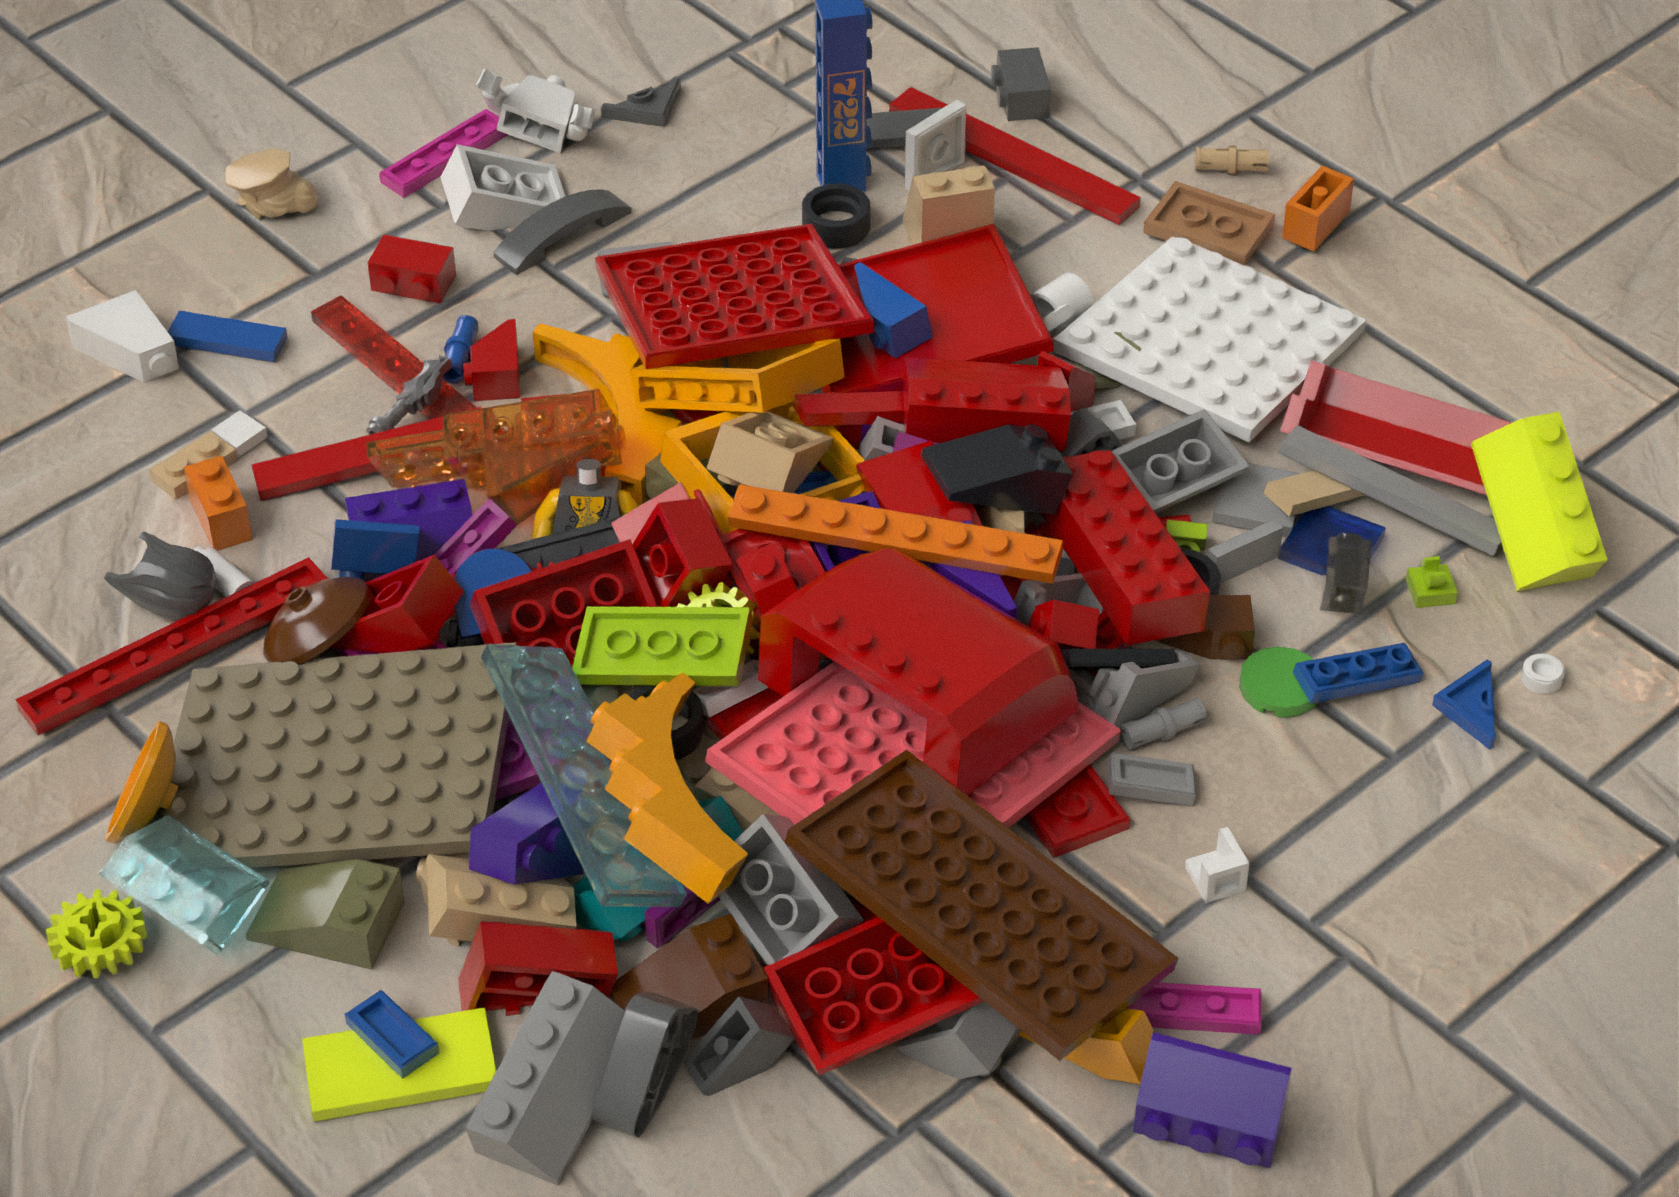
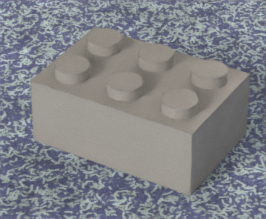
[719,813,864,965]

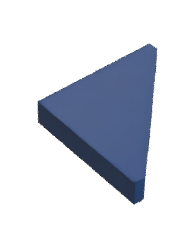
[1432,659,1496,750]

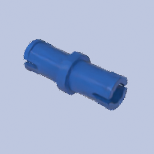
[443,315,479,384]

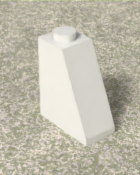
[66,290,179,383]

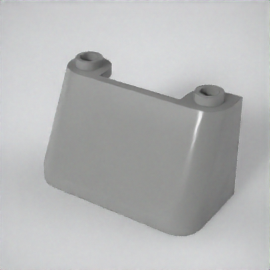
[1013,573,1200,730]

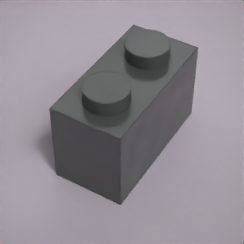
[991,47,1051,121]

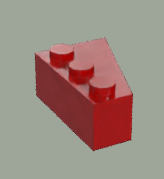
[458,921,618,1016]

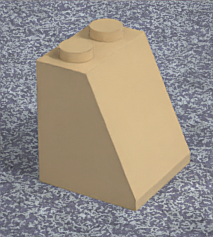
[903,166,995,245]

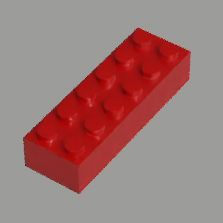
[1040,450,1210,645]

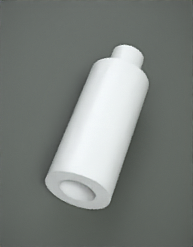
[193,546,254,597]

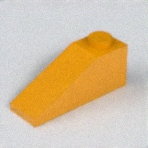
[1018,1009,1155,1084]

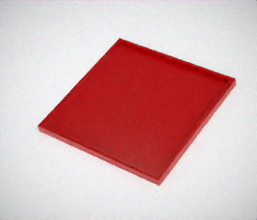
[820,224,1054,393]

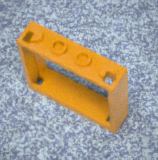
[631,339,845,413]
[660,400,866,534]

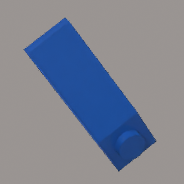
[854,262,933,358]

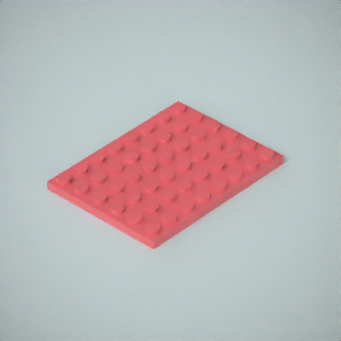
[705,661,1121,828]

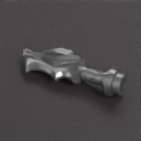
[366,355,452,435]

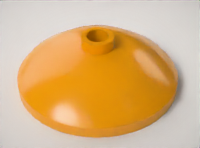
[104,720,178,844]

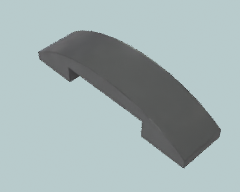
[493,189,631,275]

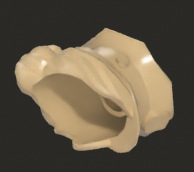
[226,148,318,219]

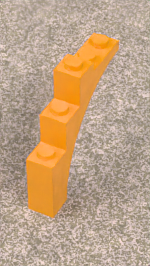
[532,323,681,506]
[586,672,748,904]

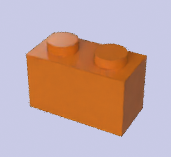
[1282,166,1354,251]
[184,455,253,551]

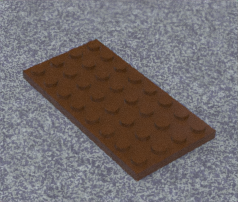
[785,750,1179,1061]

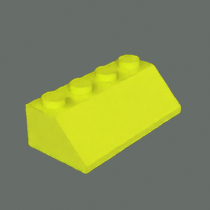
[1471,411,1607,591]

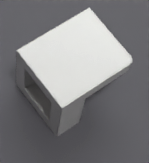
[1185,827,1250,903]

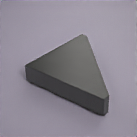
[601,77,681,127]

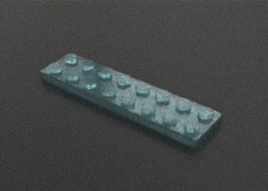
[481,644,686,907]

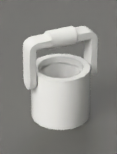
[1030,272,1094,337]

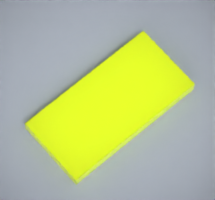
[302,1007,496,1122]

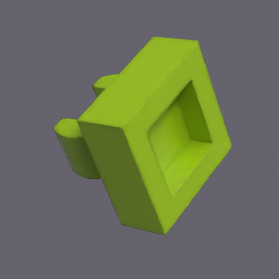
[1166,520,1208,552]
[1406,556,1457,608]

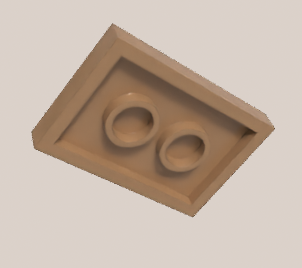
[1143,181,1275,266]

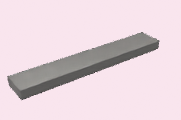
[1279,425,1502,556]

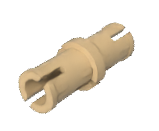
[1195,145,1269,174]

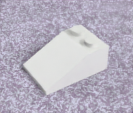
[441,144,566,231]

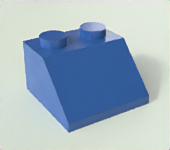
[331,519,419,580]

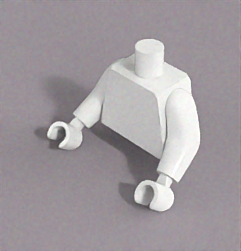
[476,69,596,153]

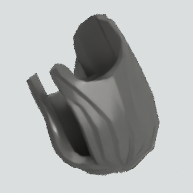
[104,531,216,620]

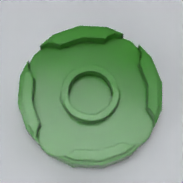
[1239,646,1318,718]

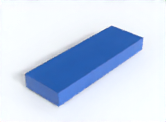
[167,311,288,362]

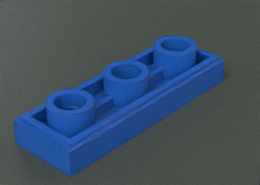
[1293,643,1424,704]

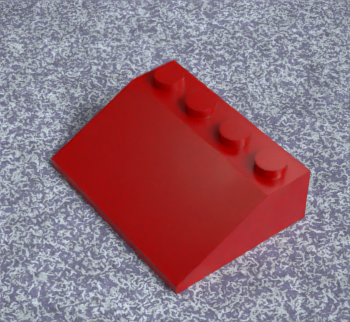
[903,357,1071,451]
[470,539,657,708]
[763,917,984,1076]

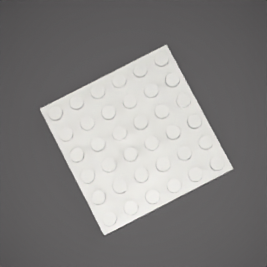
[1053,237,1366,442]

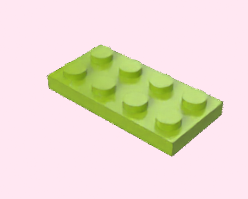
[571,606,753,686]

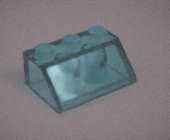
[99,815,270,956]

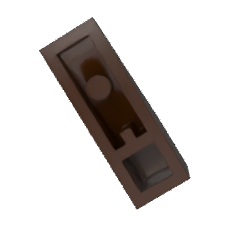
[1154,595,1255,660]

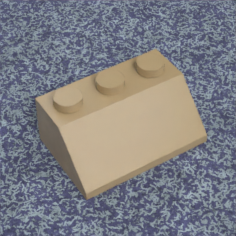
[427,854,576,942]

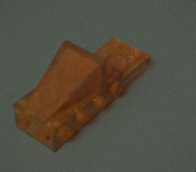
[366,389,627,525]

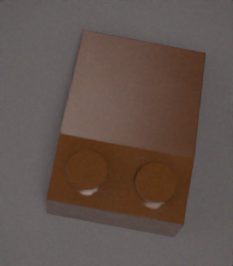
[610,914,768,1040]

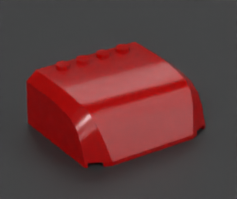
[758,548,1078,796]

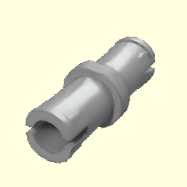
[1120,698,1207,750]

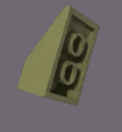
[246,859,405,970]

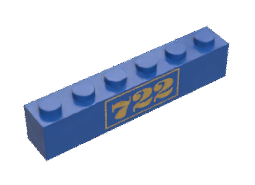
[815,0,873,192]

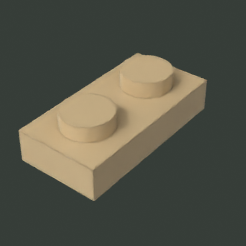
[149,431,238,500]

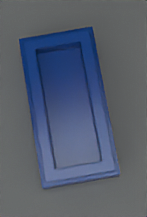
[345,989,439,1079]

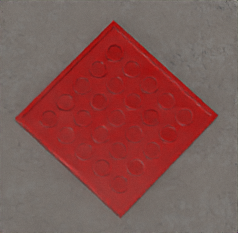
[595,224,874,369]

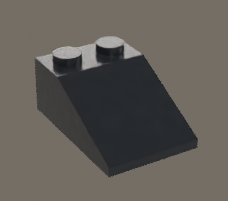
[920,424,1073,515]

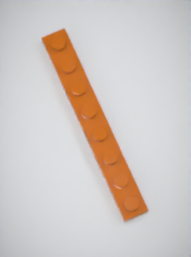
[727,484,1063,584]

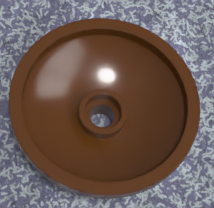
[263,576,371,665]

